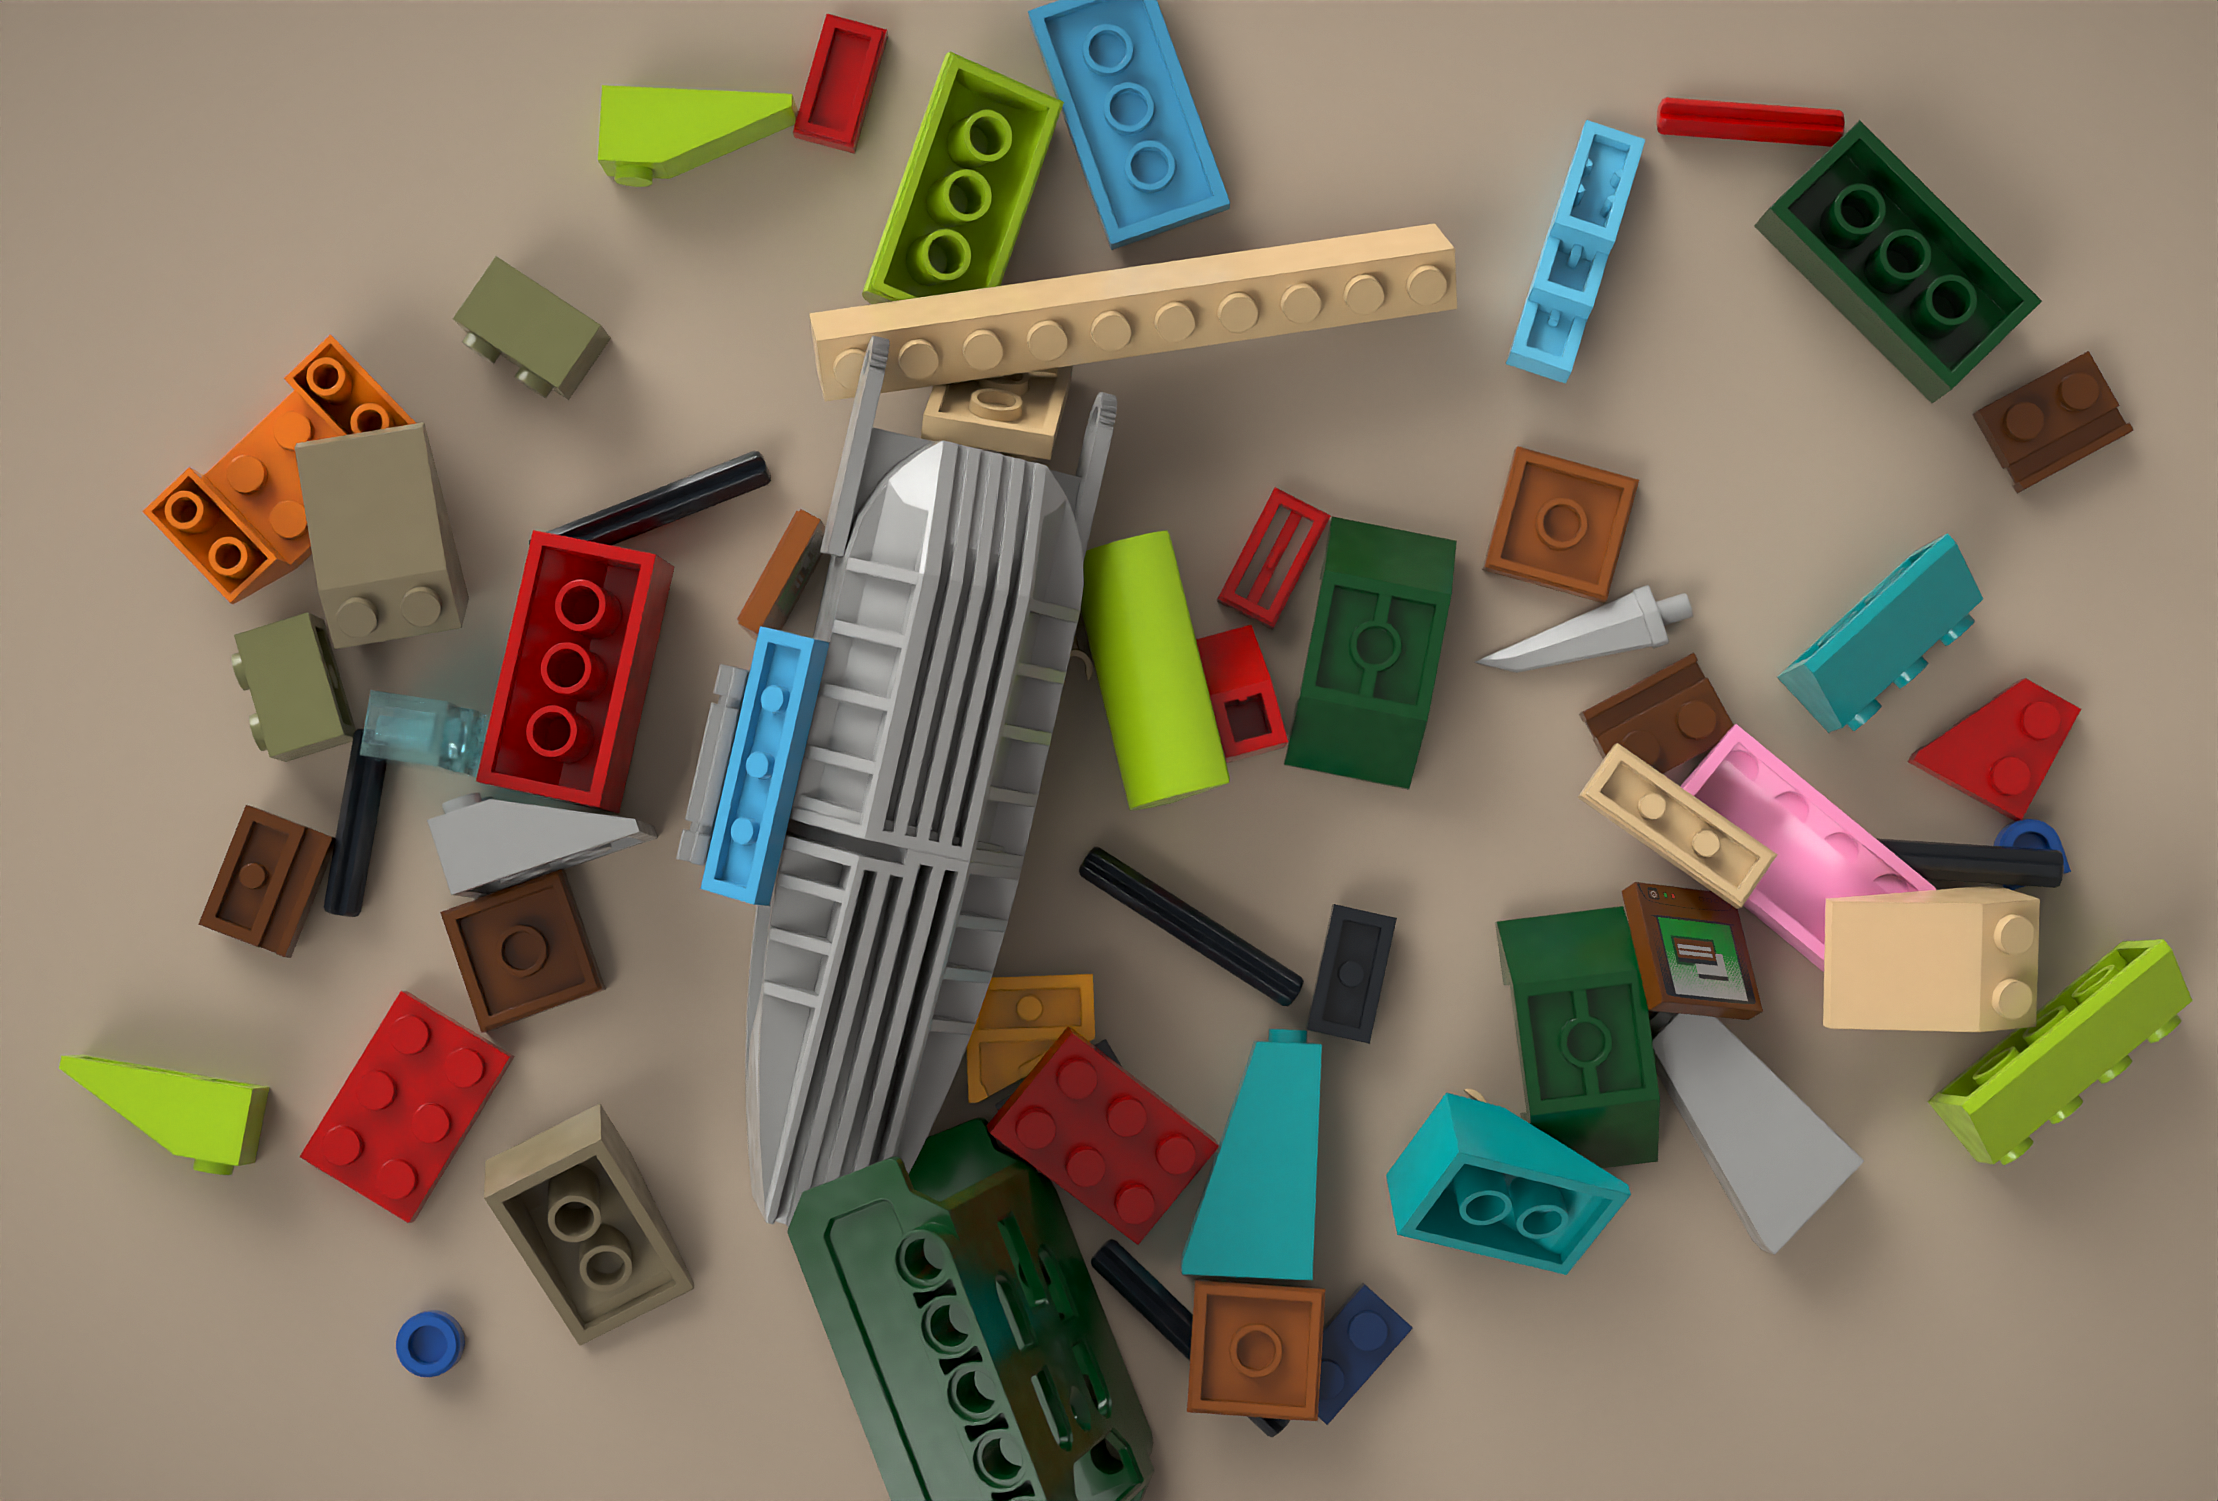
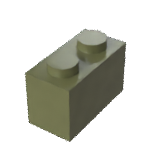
[453,256,611,400]
[232,612,356,762]

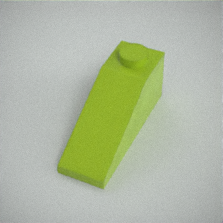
[598,85,798,187]
[59,1054,270,1175]

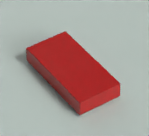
[793,14,888,154]

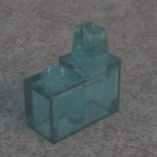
[360,690,489,777]

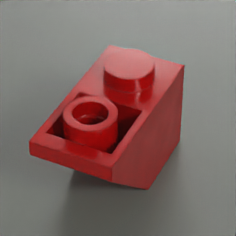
[1196,625,1288,763]

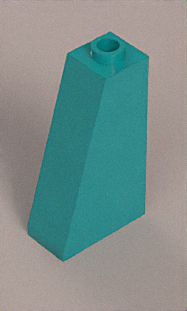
[1181,1029,1322,1280]

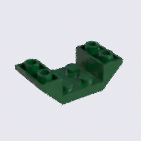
[1284,516,1457,790]
[1495,906,1660,1168]

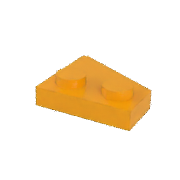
[967,974,1095,1103]

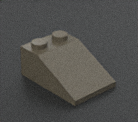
[295,422,469,649]
[484,1104,694,1346]

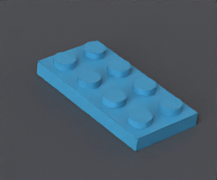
[1028,0,1230,250]

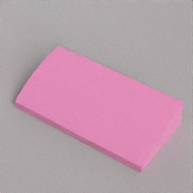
[1680,724,1936,972]

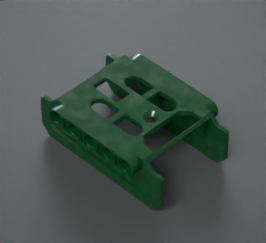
[787,1117,1154,1501]

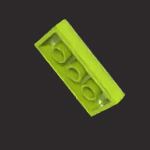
[862,51,1064,304]
[1081,530,1230,811]

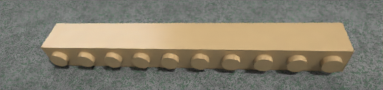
[809,224,1457,402]

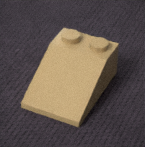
[1823,885,2040,1032]

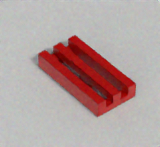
[1217,487,1331,630]

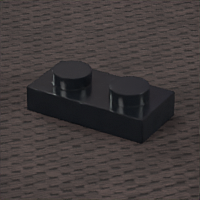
[1305,904,1397,1044]

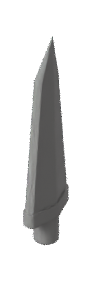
[1474,585,1693,673]

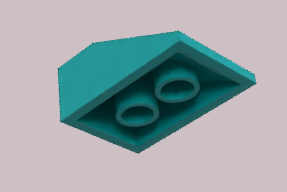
[1386,1093,1631,1275]

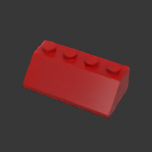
[476,530,675,814]

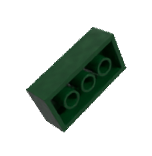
[1754,120,2042,404]

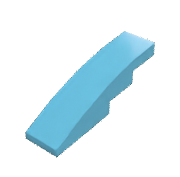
[1506,120,1646,384]

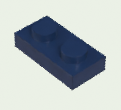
[1318,1283,1413,1425]

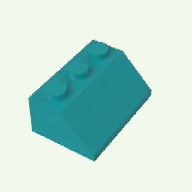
[1777,533,1983,733]

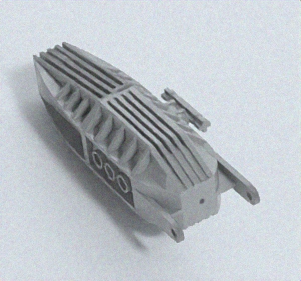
[676,336,1118,1227]

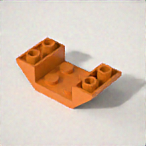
[143,334,416,605]

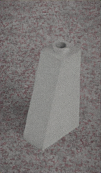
[1649,1011,1864,1255]

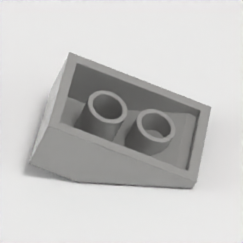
[427,793,658,899]

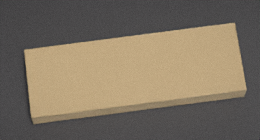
[1577,743,1778,909]

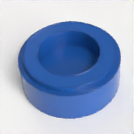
[396,1310,465,1377]

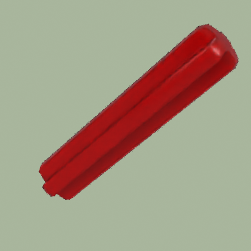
[1656,97,1845,147]

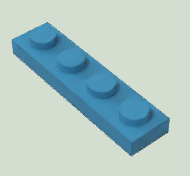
[700,626,830,906]

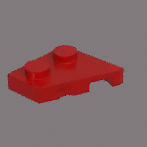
[1907,678,2081,821]

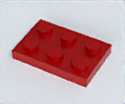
[300,991,515,1223]
[987,1026,1220,1245]

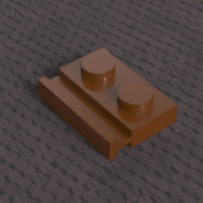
[1972,351,2134,493]
[1579,653,1734,774]
[198,805,335,958]

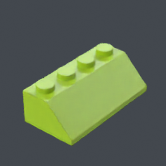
[1927,939,2192,1165]

